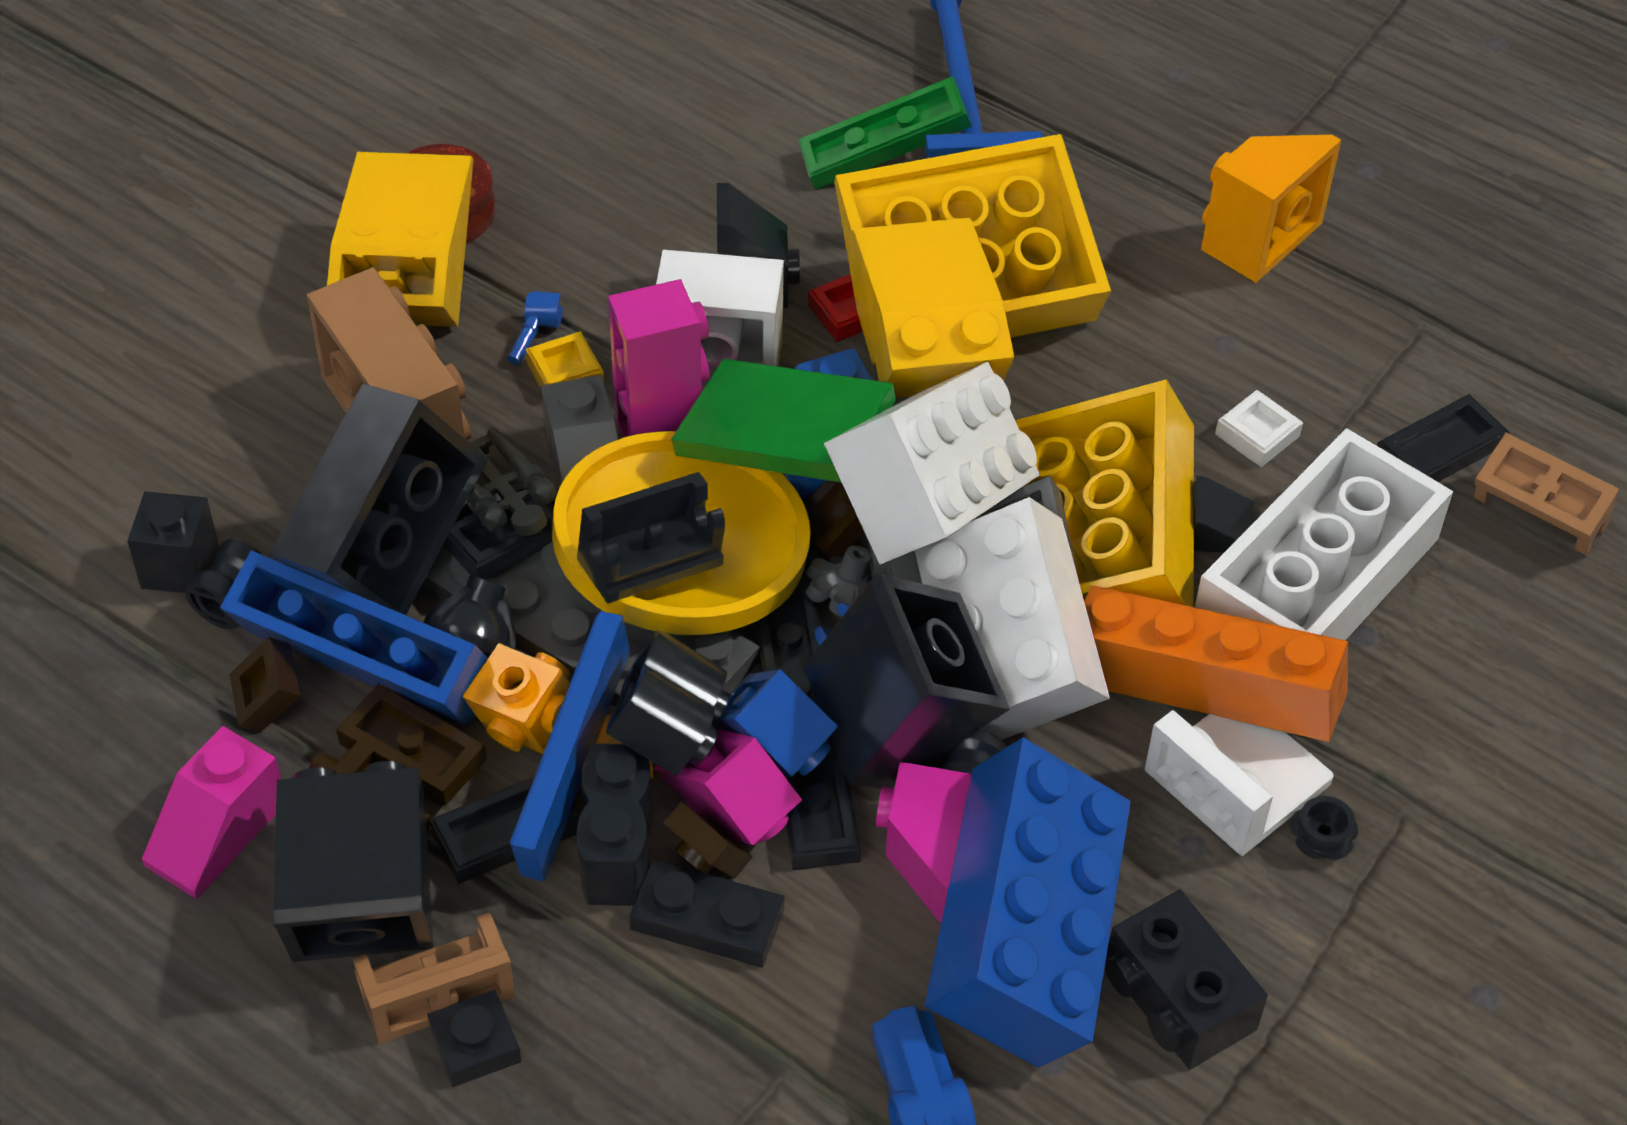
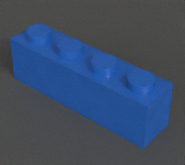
[220,550,488,727]

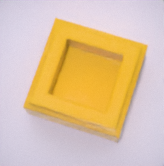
[526,331,604,388]

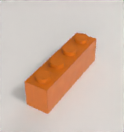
[1084,585,1348,742]

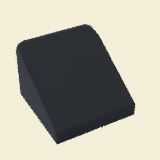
[1194,475,1254,552]

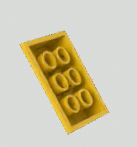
[834,134,1111,365]
[1015,379,1194,607]

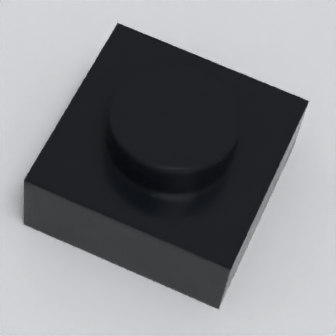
[427,990,521,1087]

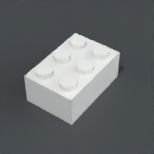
[914,497,1110,740]

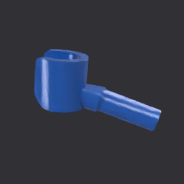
[507,291,563,365]

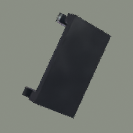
[577,472,725,604]

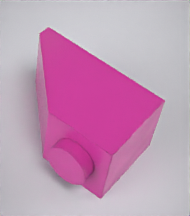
[142,726,281,899]
[654,728,802,846]
[876,762,971,924]

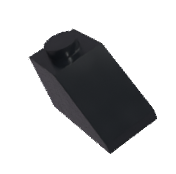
[717,183,800,308]

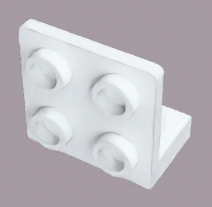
[1145,710,1333,856]

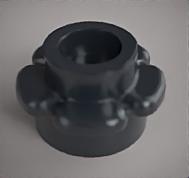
[1290,796,1358,860]

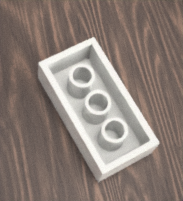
[824,362,1040,564]
[1195,428,1453,640]

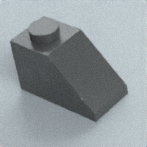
[541,375,618,488]

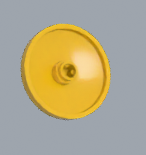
[552,431,810,635]

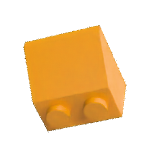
[1201,134,1342,283]

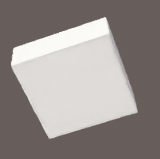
[1215,390,1303,468]

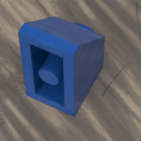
[712,669,838,777]

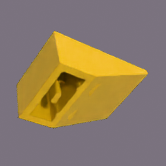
[327,152,474,327]

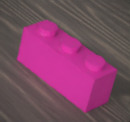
[608,279,710,438]

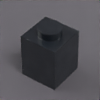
[127,491,219,593]

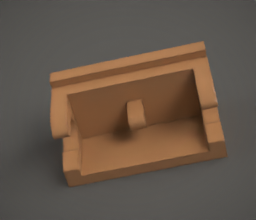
[1474,433,1620,556]
[352,912,515,1044]

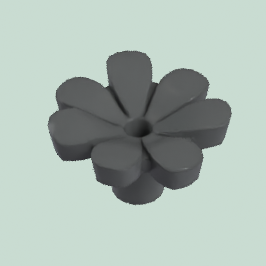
[806,546,873,617]

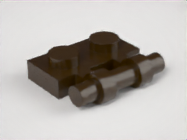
[309,684,487,831]

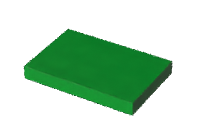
[671,359,896,483]

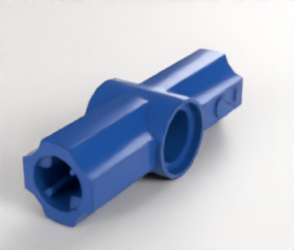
[871,1006,977,1125]

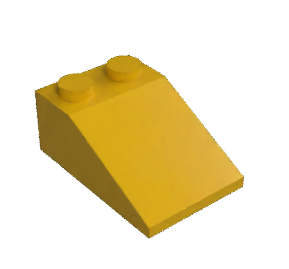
[852,217,1014,398]

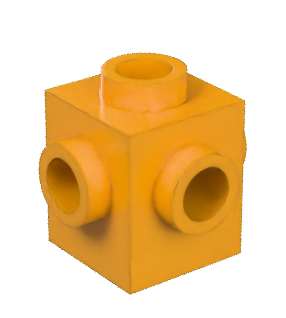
[462,643,571,754]

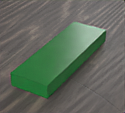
[798,76,972,190]

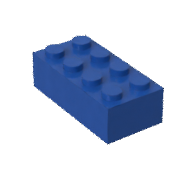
[924,737,1131,1068]

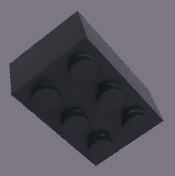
[270,383,488,615]

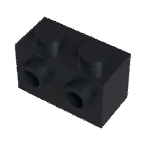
[1105,889,1268,1071]

